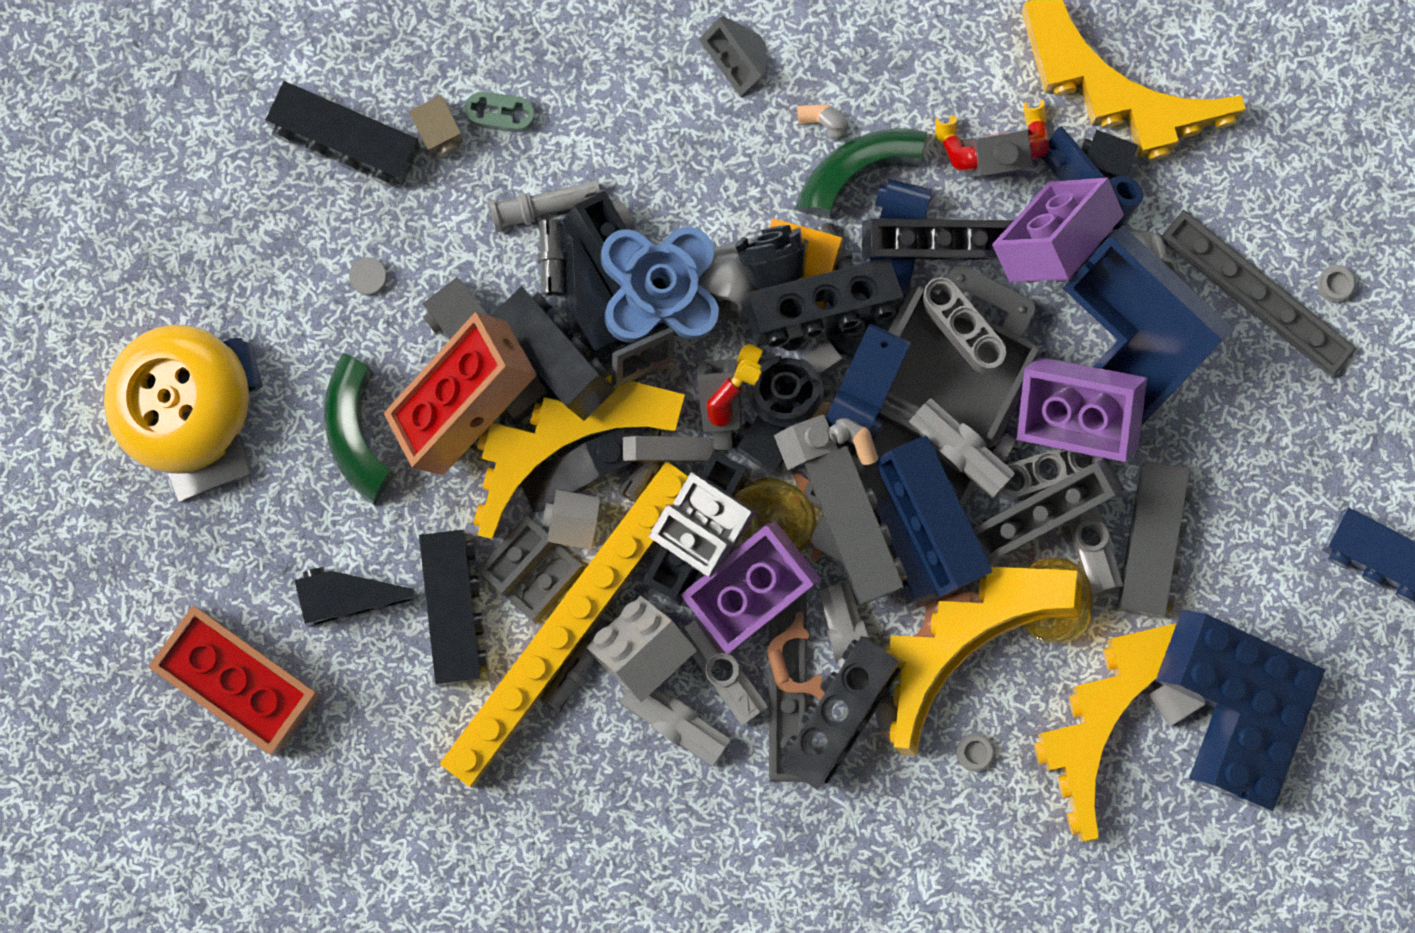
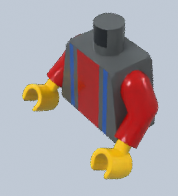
[935,99,1049,177]
[697,344,763,450]

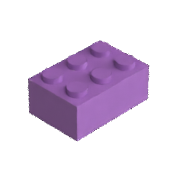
[992,178,1124,283]
[1017,357,1147,462]
[681,521,822,654]

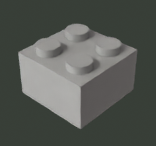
[586,596,697,703]

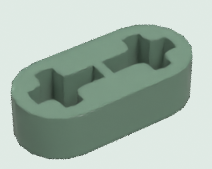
[465,92,535,132]

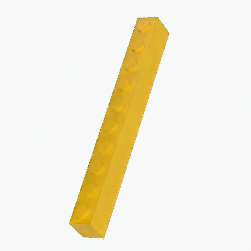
[439,461,688,788]

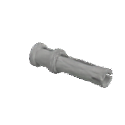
[488,179,600,233]

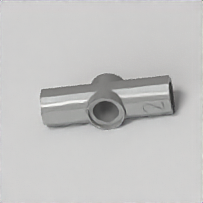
[909,398,1015,498]
[1067,505,1123,597]
[818,582,869,690]
[680,618,768,726]
[620,689,731,767]

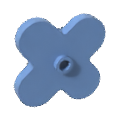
[601,227,719,342]

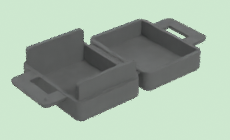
[805,265,1042,562]

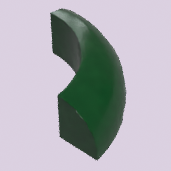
[794,128,927,219]
[324,353,394,505]

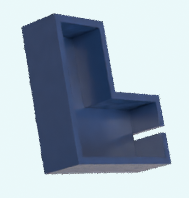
[1062,226,1234,427]
[1155,610,1325,812]

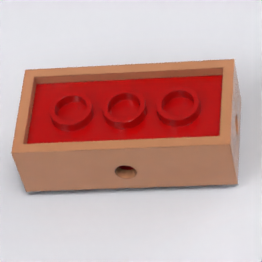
[384,312,537,476]
[148,605,321,757]

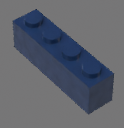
[875,435,993,597]
[1322,507,1415,605]

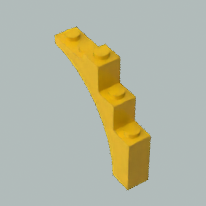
[1021,0,1246,161]
[473,375,685,539]
[885,567,1083,756]
[1034,623,1177,842]

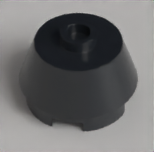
[735,225,808,289]
[749,356,824,429]

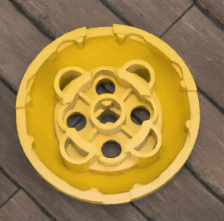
[104,325,249,474]

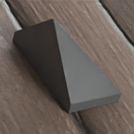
[699,16,766,97]
[611,327,675,388]

